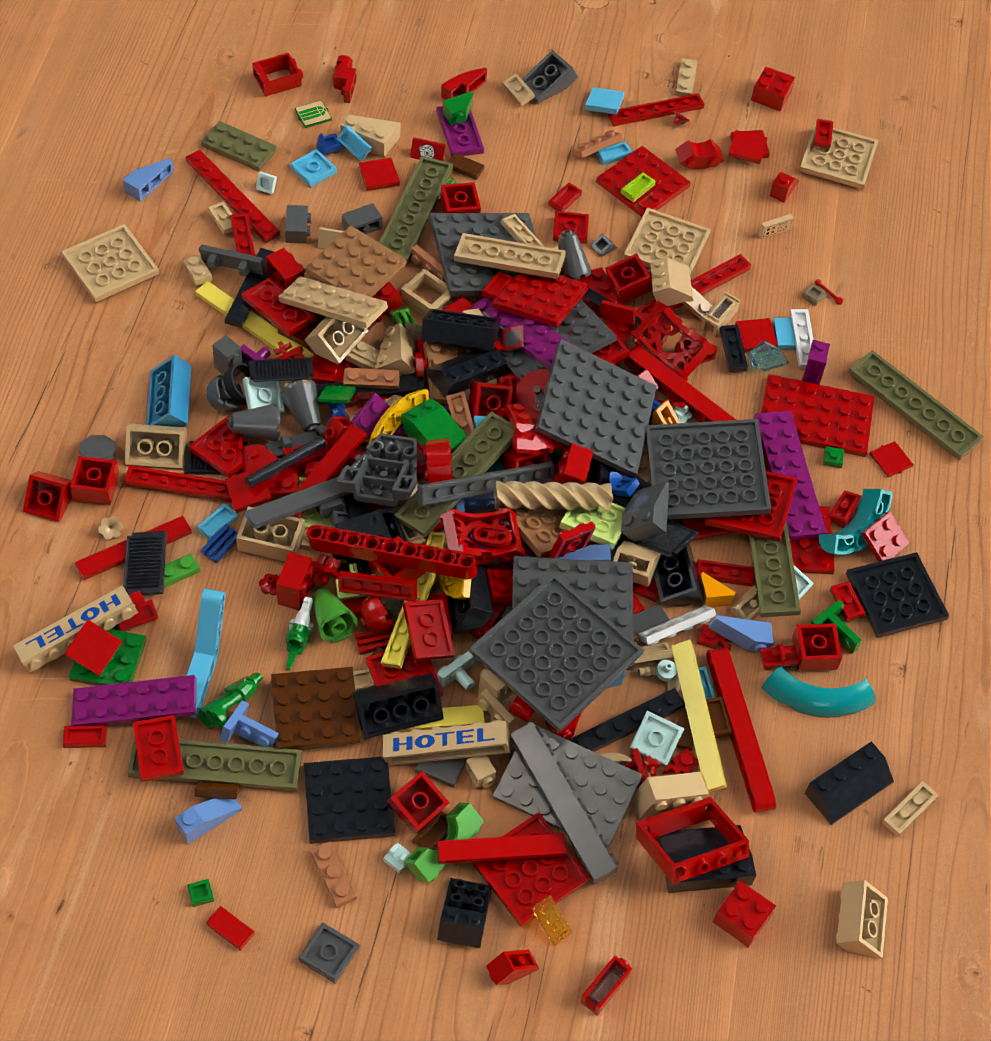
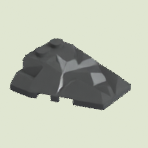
[336,434,417,507]

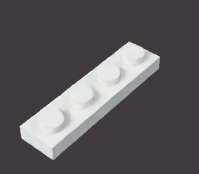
[790,309,814,369]
[638,605,716,645]

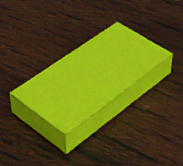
[621,172,656,202]

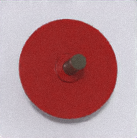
[515,369,550,411]

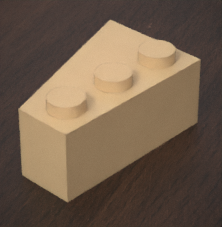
[340,115,401,158]
[375,323,416,376]
[631,772,709,820]

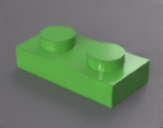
[164,553,200,588]

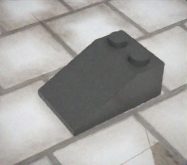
[522,50,578,103]
[621,481,669,542]

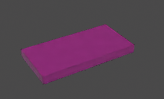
[436,106,484,157]

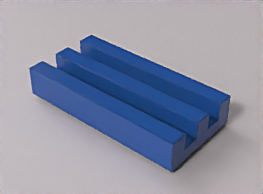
[201,524,238,563]

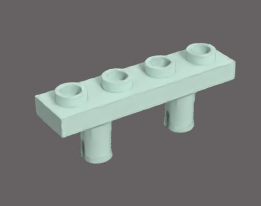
[437,651,479,691]

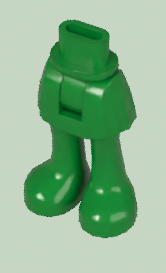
[198,673,263,729]

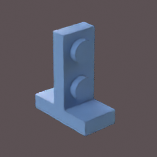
[456,493,496,513]
[219,700,279,748]

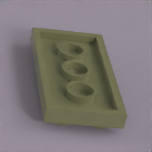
[201,121,277,171]

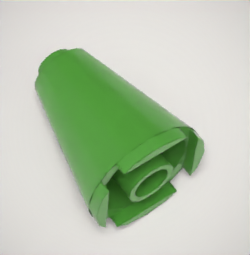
[312,589,358,643]

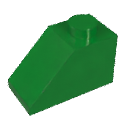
[442,91,474,126]

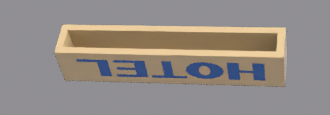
[13,585,138,673]
[383,720,510,766]

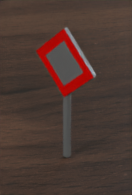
[482,312,524,352]

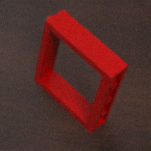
[636,797,749,884]

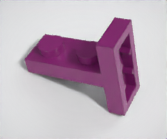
[802,340,830,385]

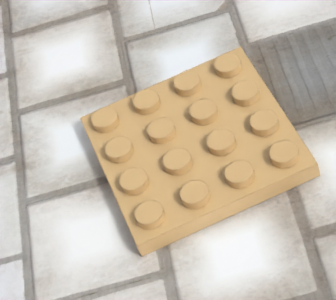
[799,122,879,189]
[623,208,711,276]
[62,224,159,302]

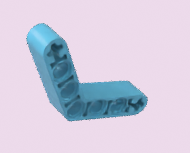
[187,588,226,719]

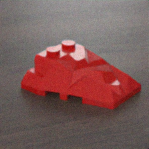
[496,404,570,454]

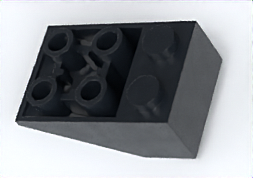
[335,508,407,560]
[437,878,492,948]

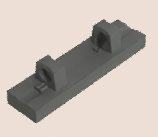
[198,245,267,277]
[265,425,330,459]

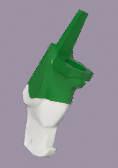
[286,596,314,670]

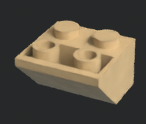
[613,541,661,587]

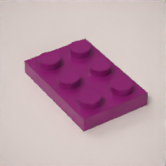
[350,393,407,439]

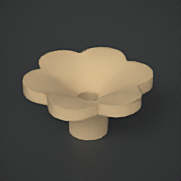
[98,516,123,540]

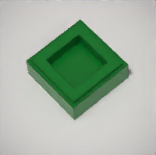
[187,879,214,907]

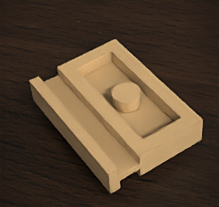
[345,341,380,369]

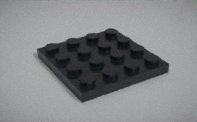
[846,552,949,638]
[304,756,395,844]

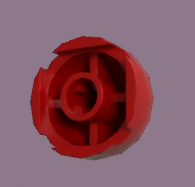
[359,596,395,632]

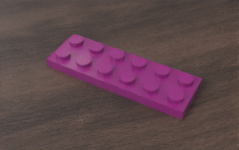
[71,675,197,726]

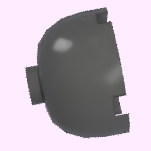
[206,373,243,412]

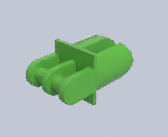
[389,308,417,331]

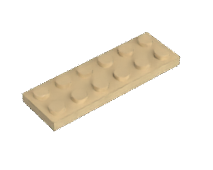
[454,233,566,279]
[279,276,388,328]

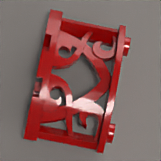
[630,301,715,381]
[439,508,526,565]

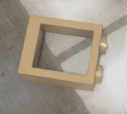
[401,269,456,316]

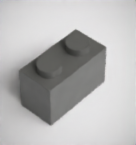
[342,203,382,234]
[285,205,311,243]
[212,335,242,377]

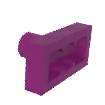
[240,344,271,365]

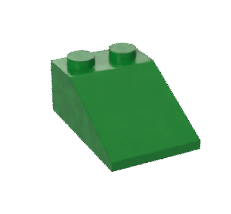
[402,398,467,451]

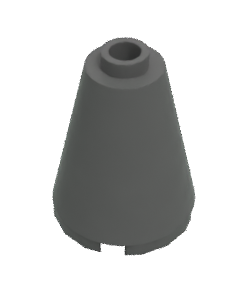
[558,230,592,280]
[280,379,321,432]
[227,404,281,441]

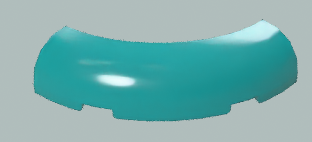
[819,489,893,555]
[762,666,875,718]

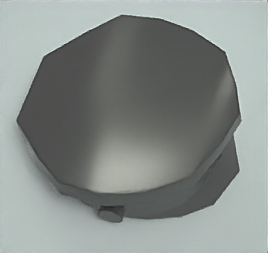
[79,435,115,460]

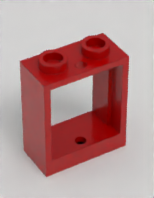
[252,53,303,97]

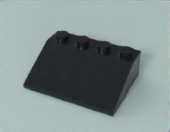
[658,825,756,893]

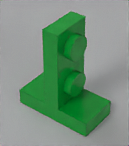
[811,600,862,654]

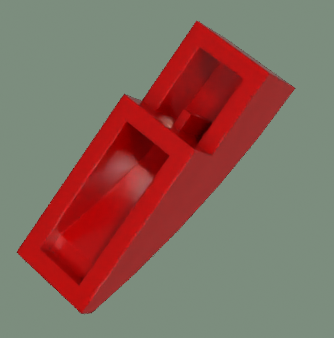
[441,68,488,100]

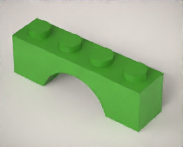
[404,802,484,882]

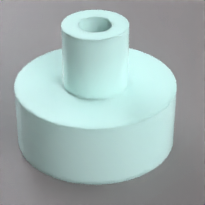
[656,660,677,681]

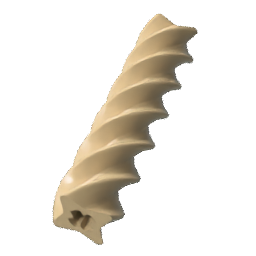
[494,481,613,511]

